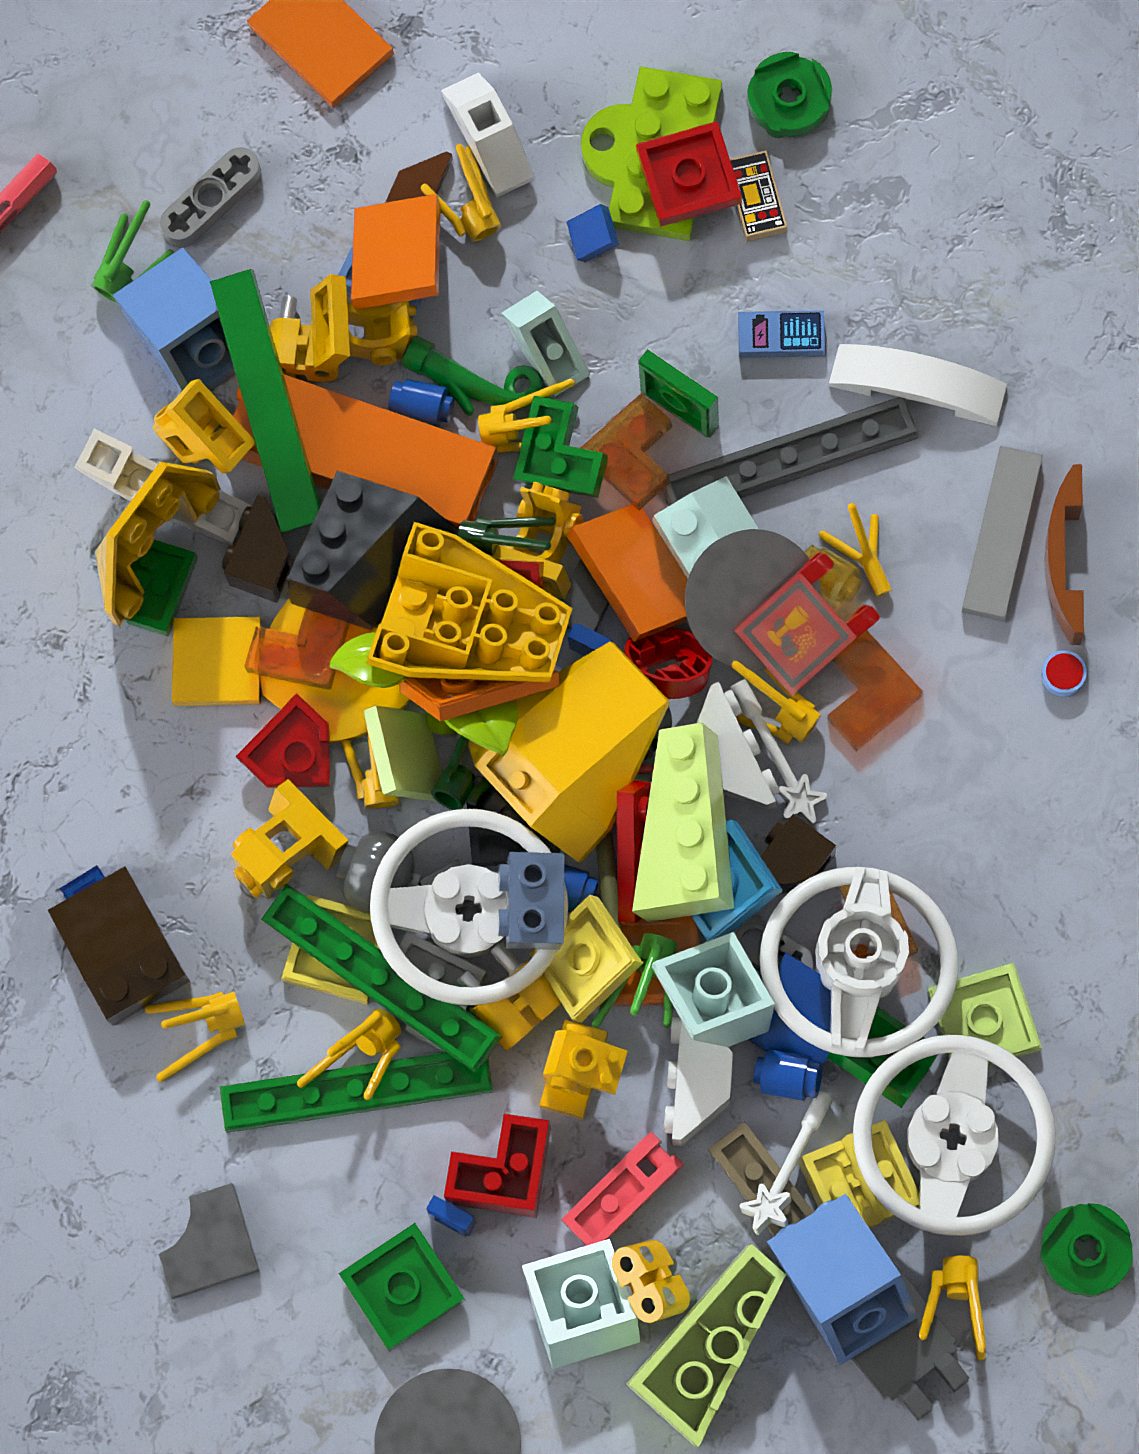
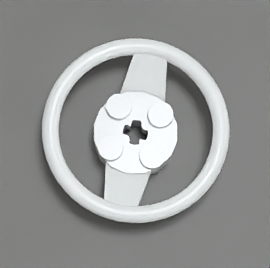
[370,809,568,1005]
[759,867,959,1057]
[853,1035,1055,1236]

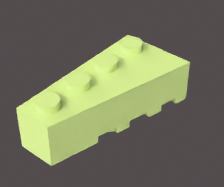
[632,722,734,922]
[626,1244,786,1447]

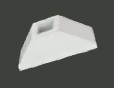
[441,72,535,198]
[697,682,780,811]
[664,1017,733,1147]

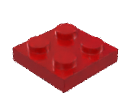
[636,121,742,227]

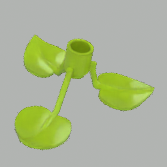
[330,632,518,756]

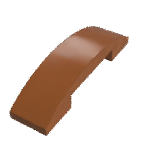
[1044,464,1084,645]

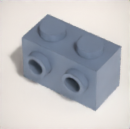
[498,852,565,950]

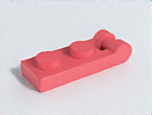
[561,1132,684,1246]

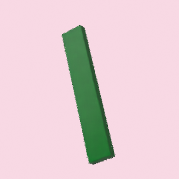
[209,269,321,533]
[261,884,502,1074]
[219,1052,493,1133]

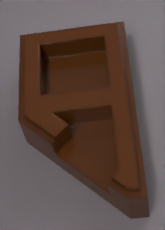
[385,152,453,203]

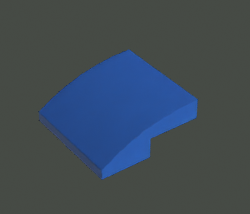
[748,953,831,1066]

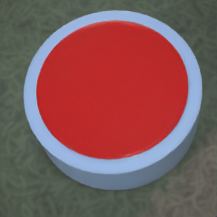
[1041,650,1087,697]

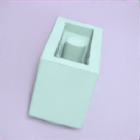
[501,291,590,397]

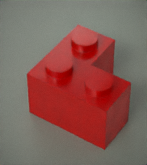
[444,1113,552,1218]

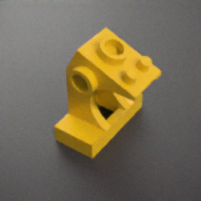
[310,274,417,372]
[152,379,255,474]
[489,482,583,600]
[231,779,349,899]
[539,1020,628,1120]

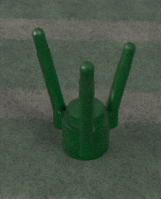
[458,517,556,555]
[431,735,492,810]

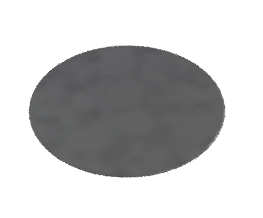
[685,529,822,670]
[374,1369,521,1454]

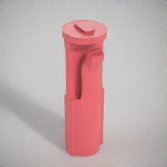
[0,154,57,234]

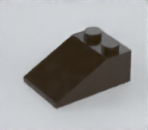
[48,866,191,1026]

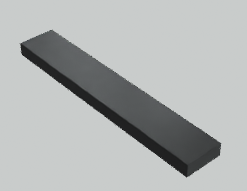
[659,397,919,506]

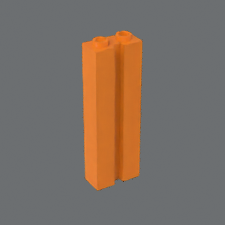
[232,374,499,530]

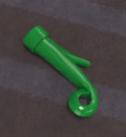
[402,336,543,416]

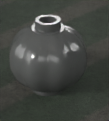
[336,832,422,914]

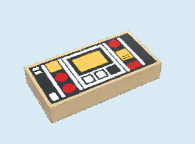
[730,150,787,242]

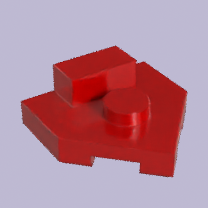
[235,693,330,788]

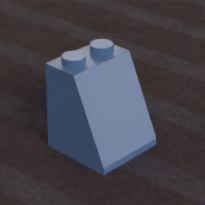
[113,247,235,392]
[767,1194,918,1365]

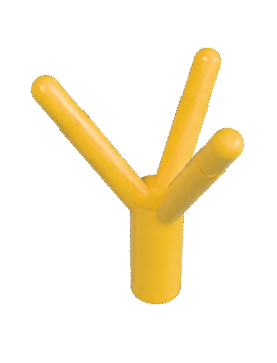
[818,503,892,597]

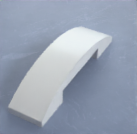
[829,344,1007,426]
[75,428,251,545]

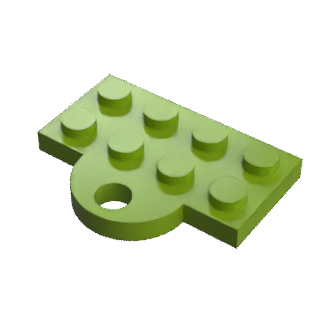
[581,66,722,241]

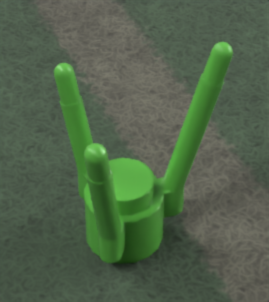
[91,200,174,303]
[592,933,678,1028]

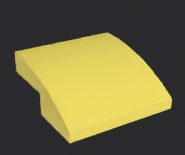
[797,1120,920,1229]

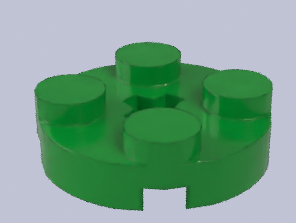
[747,52,832,138]
[1040,1203,1133,1297]

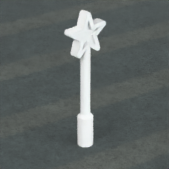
[730,679,827,824]
[740,1091,833,1235]

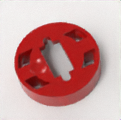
[624,627,712,699]

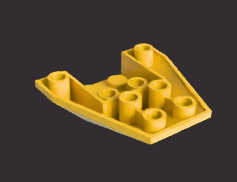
[95,462,221,627]
[366,522,573,682]
[468,641,670,863]

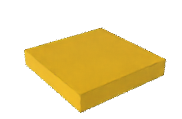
[172,617,262,706]

